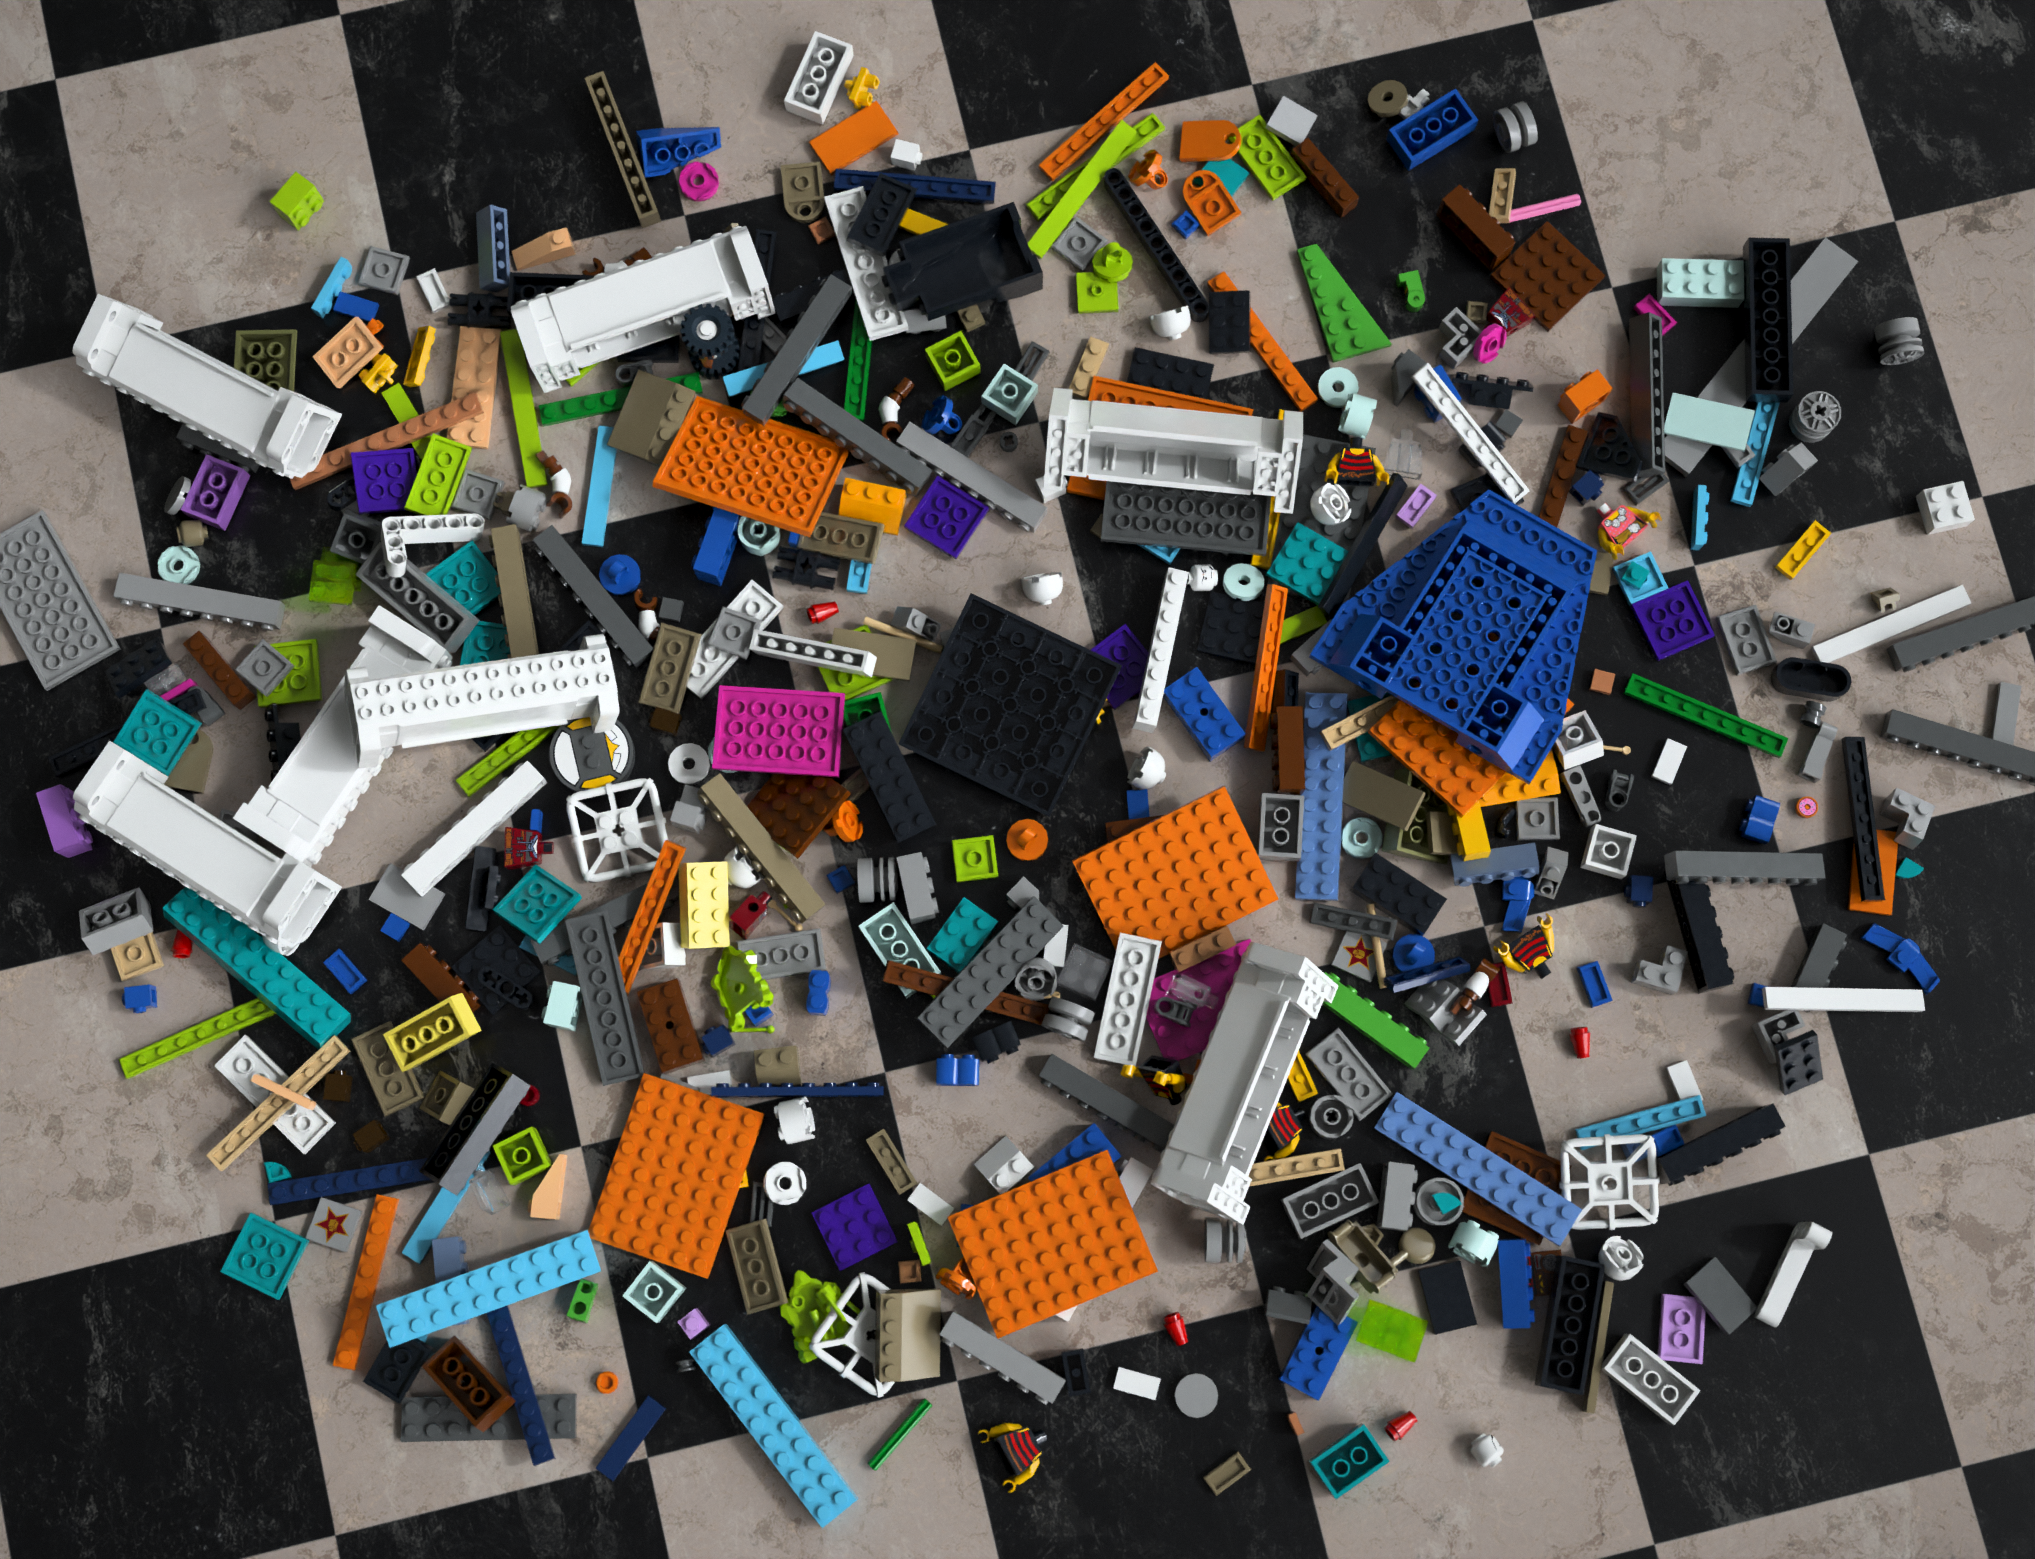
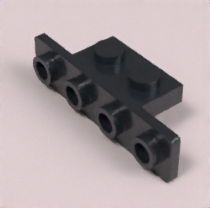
[1450,372,1534,409]
[264,703,301,782]
[465,846,501,931]

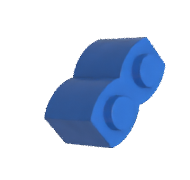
[1739,795,1780,845]
[806,970,831,1016]
[936,1054,979,1086]

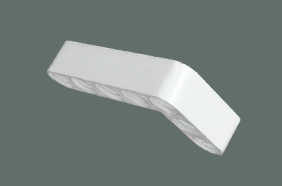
[381,514,484,578]
[1755,1221,1832,1328]

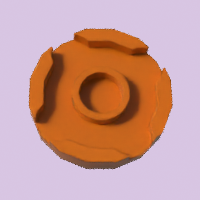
[1128,149,1168,190]
[823,800,863,842]
[1006,819,1048,861]
[936,1258,977,1299]

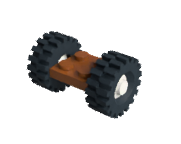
[680,304,740,380]

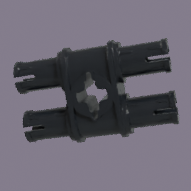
[447,292,511,329]
[772,546,840,591]

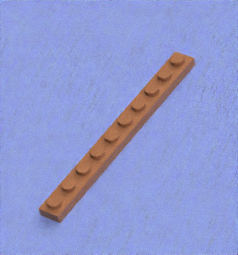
[290,392,484,490]

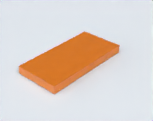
[809,101,898,176]
[1847,829,1898,916]

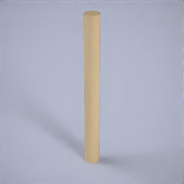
[863,616,943,653]
[1366,904,1387,989]

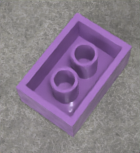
[181,454,250,531]
[36,784,93,858]

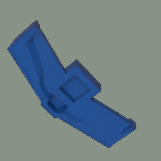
[1501,876,1534,933]
[1860,923,1940,994]

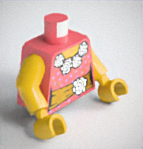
[1597,503,1662,560]

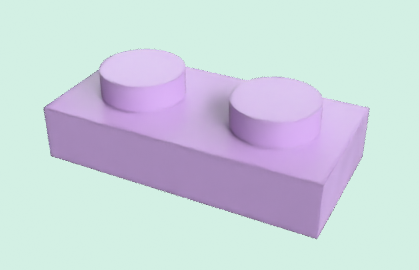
[1396,483,1437,529]

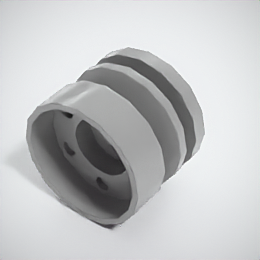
[1874,317,1925,365]
[1789,391,1841,443]
[857,857,899,903]
[1204,1217,1246,1263]

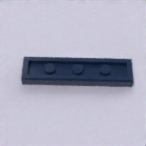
[1384,956,1470,993]
[596,1396,667,1481]

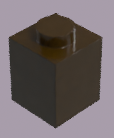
[648,707,682,737]
[323,1070,353,1102]
[352,1120,390,1153]

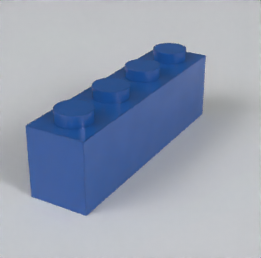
[1498,1238,1535,1329]

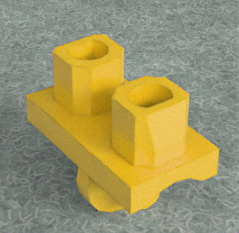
[844,67,880,110]
[359,353,398,394]

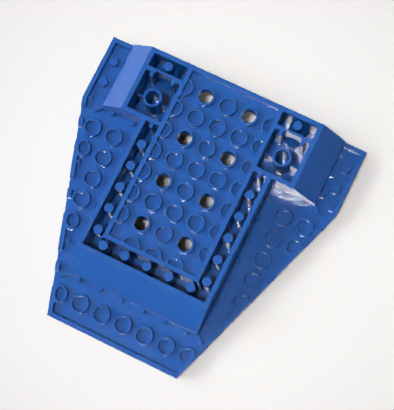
[1309,489,1597,785]

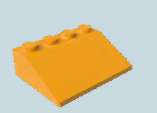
[1479,748,1561,807]

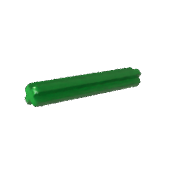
[868,1398,932,1471]

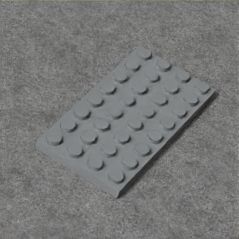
[0,510,121,691]

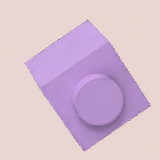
[678,1308,711,1340]

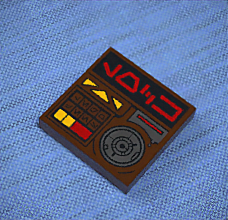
[1527,1250,1562,1296]

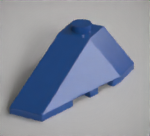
[636,127,721,178]

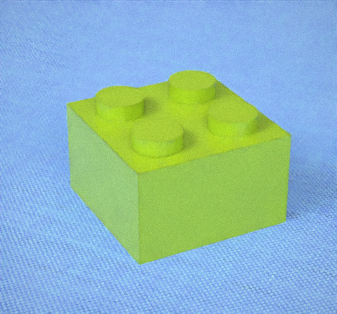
[270,171,324,231]
[925,331,981,391]
[493,1127,553,1186]

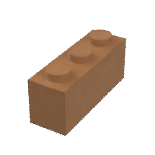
[1168,926,1236,972]

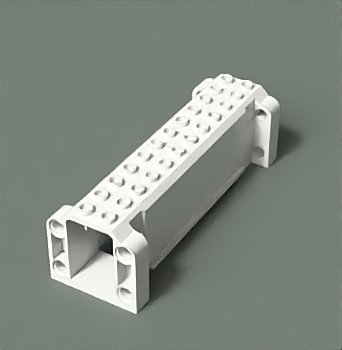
[511,226,776,393]
[72,294,342,479]
[1043,388,1303,514]
[233,605,453,867]
[344,634,619,769]
[73,741,342,948]
[1151,942,1338,1225]

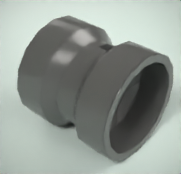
[1799,701,1827,728]

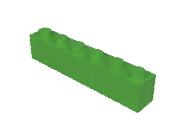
[1322,972,1429,1070]

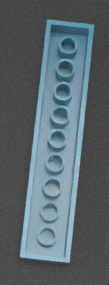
[376,1230,601,1348]
[689,1324,858,1528]

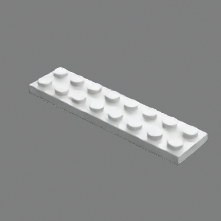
[824,186,909,341]

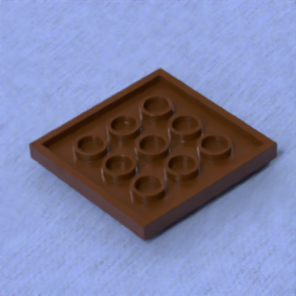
[1490,221,1606,332]
[747,773,851,859]
[1462,1131,1571,1246]

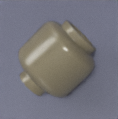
[176,519,208,547]

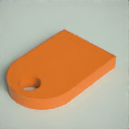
[1179,120,1242,162]
[1183,170,1242,236]

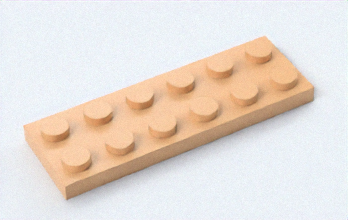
[447,326,501,449]

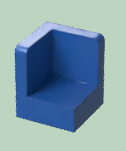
[745,1006,774,1027]

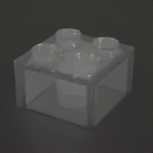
[1057,943,1113,1002]

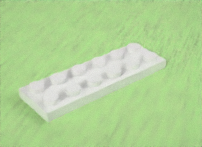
[687,580,783,700]
[1094,932,1162,1067]
[214,1035,336,1154]

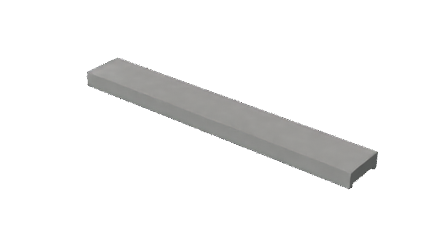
[1665,237,1858,478]

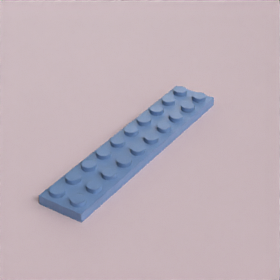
[1295,693,1348,901]
[1374,1092,1582,1247]

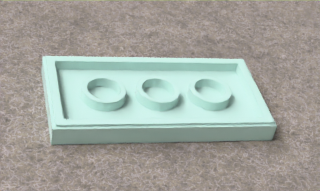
[1664,393,1755,452]

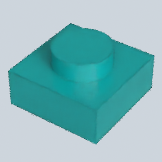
[1621,561,1650,590]

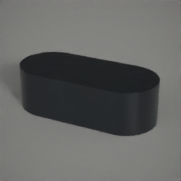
[1770,657,1852,702]

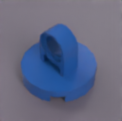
[921,395,962,435]
[599,554,641,596]
[1392,934,1435,973]

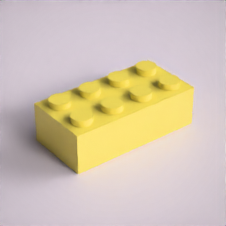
[679,862,730,949]
[383,993,482,1072]

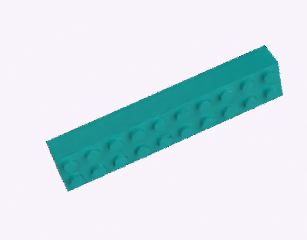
[162,886,351,1050]

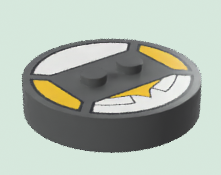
[550,717,635,797]

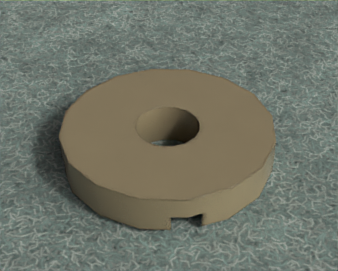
[1368,80,1409,117]

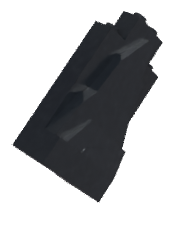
[881,202,1043,321]

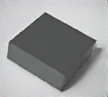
[1495,409,1523,438]
[659,597,684,622]

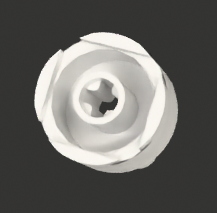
[774,1097,815,1144]

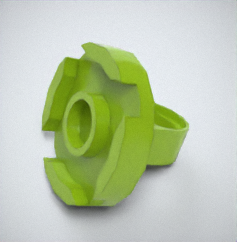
[1092,242,1133,282]

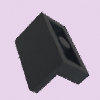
[1270,669,1299,713]

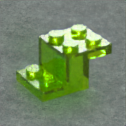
[308,547,363,606]
[1355,1299,1428,1363]

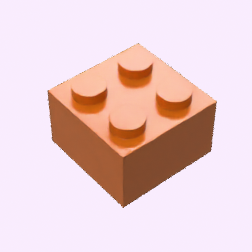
[1558,369,1613,424]

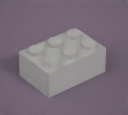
[1257,793,1304,862]
[896,852,939,925]
[79,887,153,955]
[1376,1162,1418,1231]

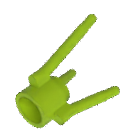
[815,1284,861,1334]

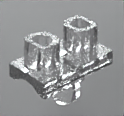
[144,663,188,696]

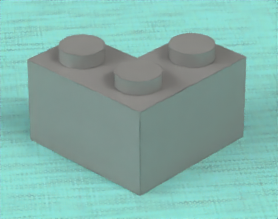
[1439,307,1482,370]
[1759,442,1818,496]
[670,784,710,835]
[1880,788,1935,850]
[1631,946,1688,995]
[1751,1010,1805,1064]

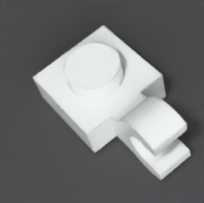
[1398,89,1430,120]

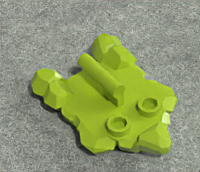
[710,945,774,1031]
[780,1270,851,1363]

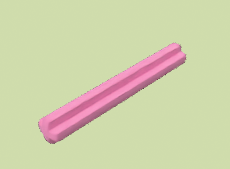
[1510,194,1581,222]

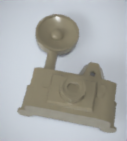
[1328,1220,1436,1294]

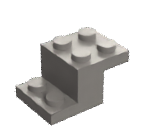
[1404,979,1487,1046]
[1307,1239,1360,1325]

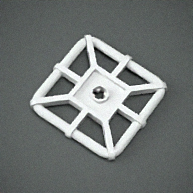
[566,778,668,882]
[1559,1134,1660,1230]
[809,1272,894,1397]

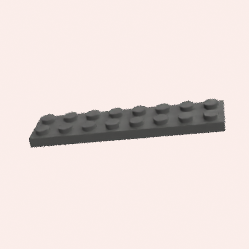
[916,896,1064,1048]
[565,910,645,1086]
[401,1393,577,1442]

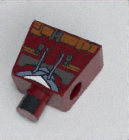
[1483,287,1535,337]
[504,827,554,870]
[729,891,772,940]

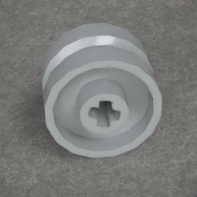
[1493,101,1538,153]
[1041,997,1095,1042]
[1413,1178,1464,1226]

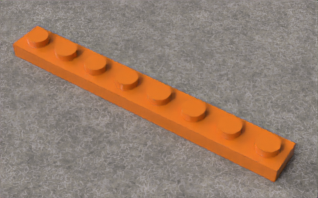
[1039,62,1169,182]
[1207,271,1318,412]
[1244,584,1288,752]
[619,840,686,997]
[333,1194,399,1370]

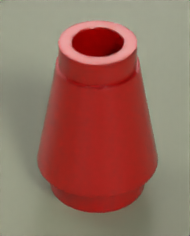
[806,601,839,624]
[171,929,193,959]
[1569,1027,1590,1059]
[1163,1312,1188,1346]
[1384,1411,1417,1442]

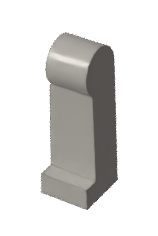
[1797,721,1838,783]
[1559,765,1601,827]

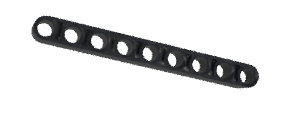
[1104,168,1209,323]

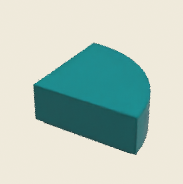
[1895,857,1924,879]
[264,1162,291,1183]
[1431,1193,1462,1215]

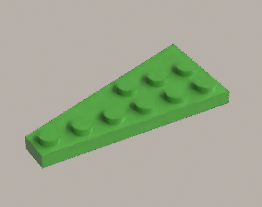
[1297,244,1392,363]

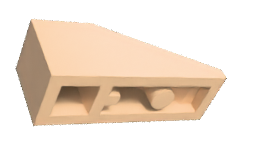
[512,227,576,271]
[528,1154,567,1220]

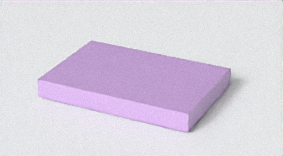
[1658,1294,1706,1364]

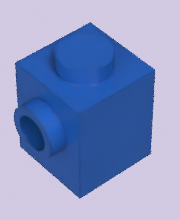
[122,984,157,1013]

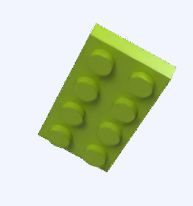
[1227,114,1306,201]
[404,433,472,516]

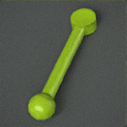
[730,1025,775,1034]

